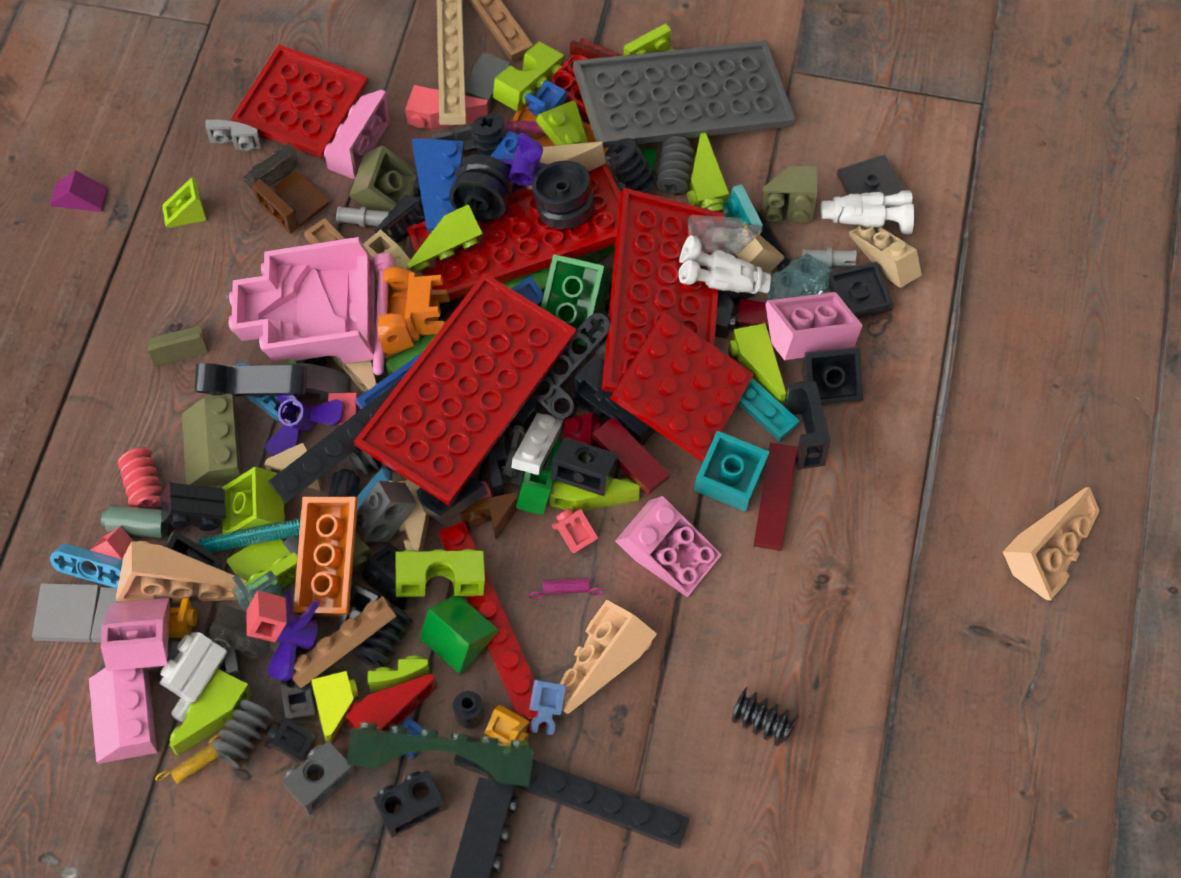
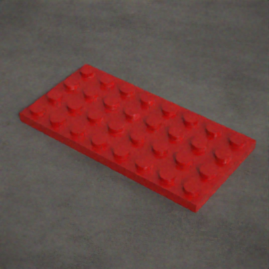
[407,164,621,304]
[602,188,724,392]
[354,273,577,506]

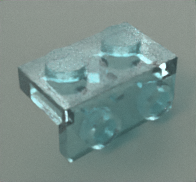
[232,570,284,615]

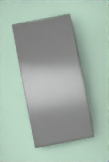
[206,120,261,151]

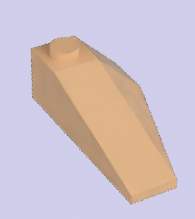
[1003,487,1100,600]
[116,541,246,603]
[560,600,657,714]

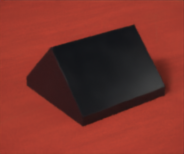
[801,346,863,405]

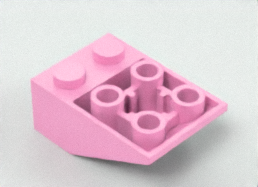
[615,496,722,597]
[101,598,170,671]

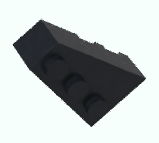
[574,354,656,446]

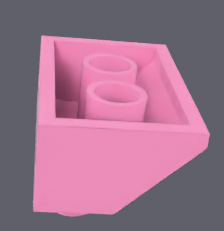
[324,90,391,180]
[766,292,862,360]
[89,667,157,764]

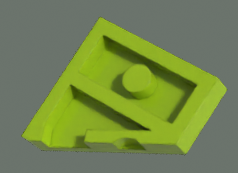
[535,100,588,146]

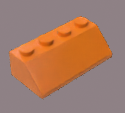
[293,497,358,617]

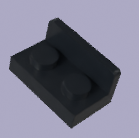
[362,543,432,611]

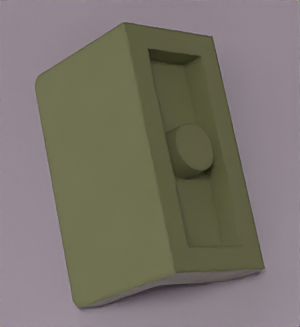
[148,325,208,366]

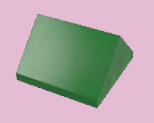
[419,596,499,675]

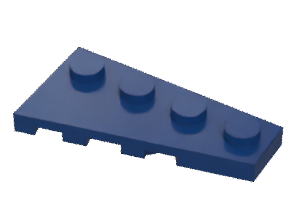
[412,138,464,233]

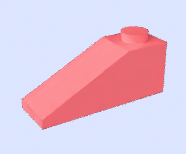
[405,85,489,129]

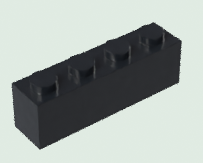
[450,777,519,878]

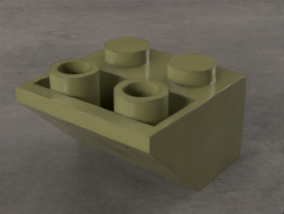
[760,165,817,223]

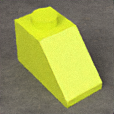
[312,671,358,743]

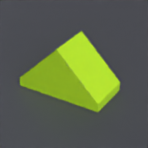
[162,177,207,228]

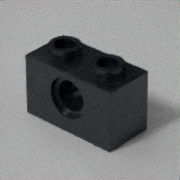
[551,437,618,496]

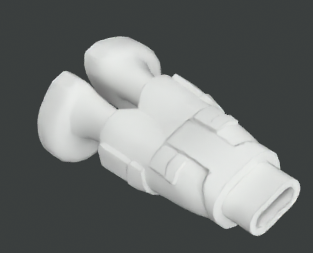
[821,190,914,235]
[678,235,771,294]

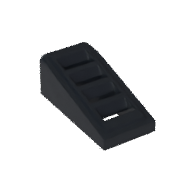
[374,194,425,243]

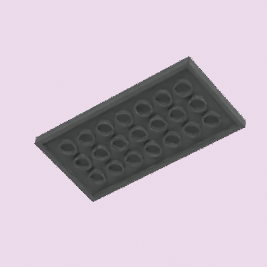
[573,41,795,148]

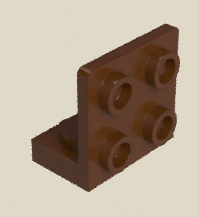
[252,171,329,234]

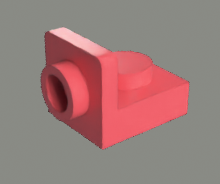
[551,508,598,553]

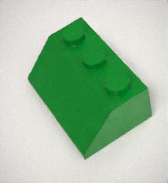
[541,254,613,346]

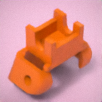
[378,266,450,359]

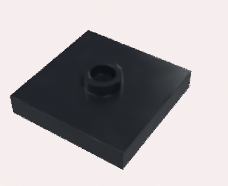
[837,154,904,196]
[825,261,894,319]

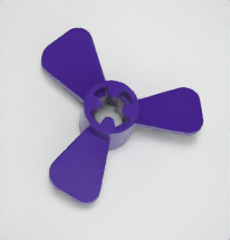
[498,133,548,186]
[266,396,345,456]
[268,591,320,681]

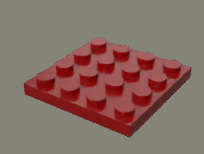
[231,44,369,159]
[610,311,754,462]

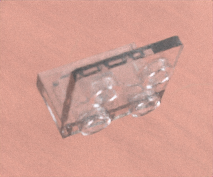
[688,215,762,254]

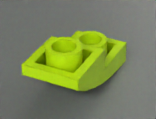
[368,656,430,692]

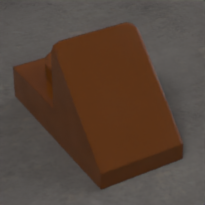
[461,493,517,539]

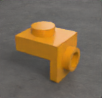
[168,598,198,638]
[485,705,530,756]

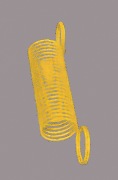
[155,735,221,784]

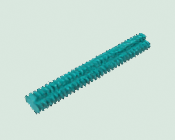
[198,518,301,552]

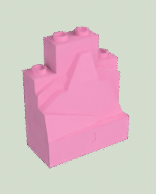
[229,237,376,364]

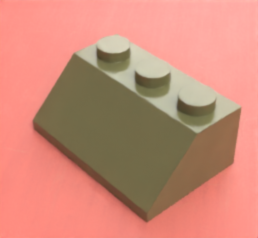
[182,394,242,487]

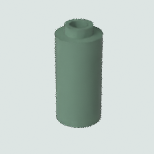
[101,505,169,538]

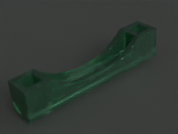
[347,722,535,786]

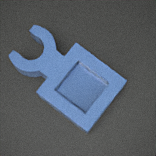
[529,680,566,735]

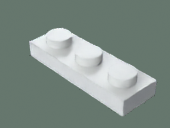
[512,413,564,475]

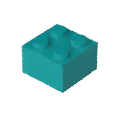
[694,431,769,512]

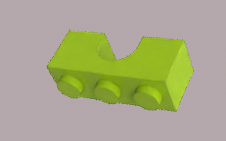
[493,41,564,111]
[395,549,485,597]

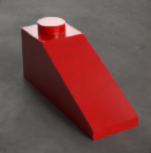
[346,674,437,749]

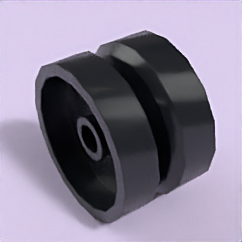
[449,154,514,222]
[532,160,595,229]

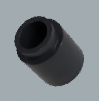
[328,469,360,497]
[453,691,484,729]

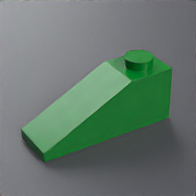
[516,438,561,515]

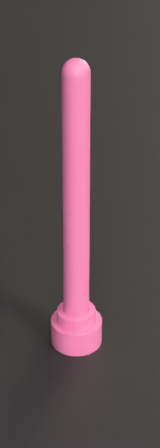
[373,253,396,375]

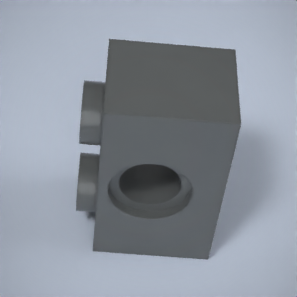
[282,741,355,815]

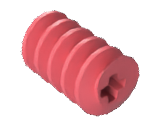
[118,447,163,509]

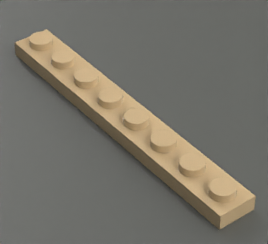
[437,0,466,125]

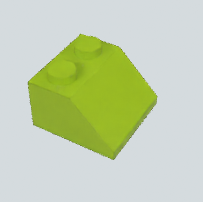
[222,467,285,536]

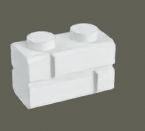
[160,632,227,702]

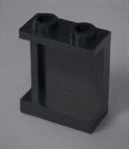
[785,381,831,470]

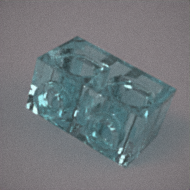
[768,253,831,300]

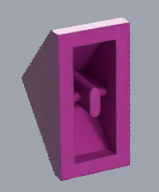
[50,170,108,212]

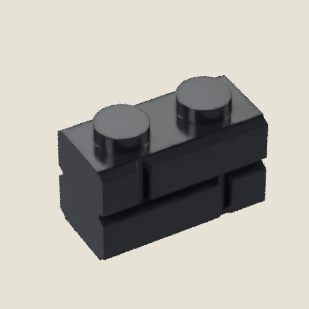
[161,482,226,531]

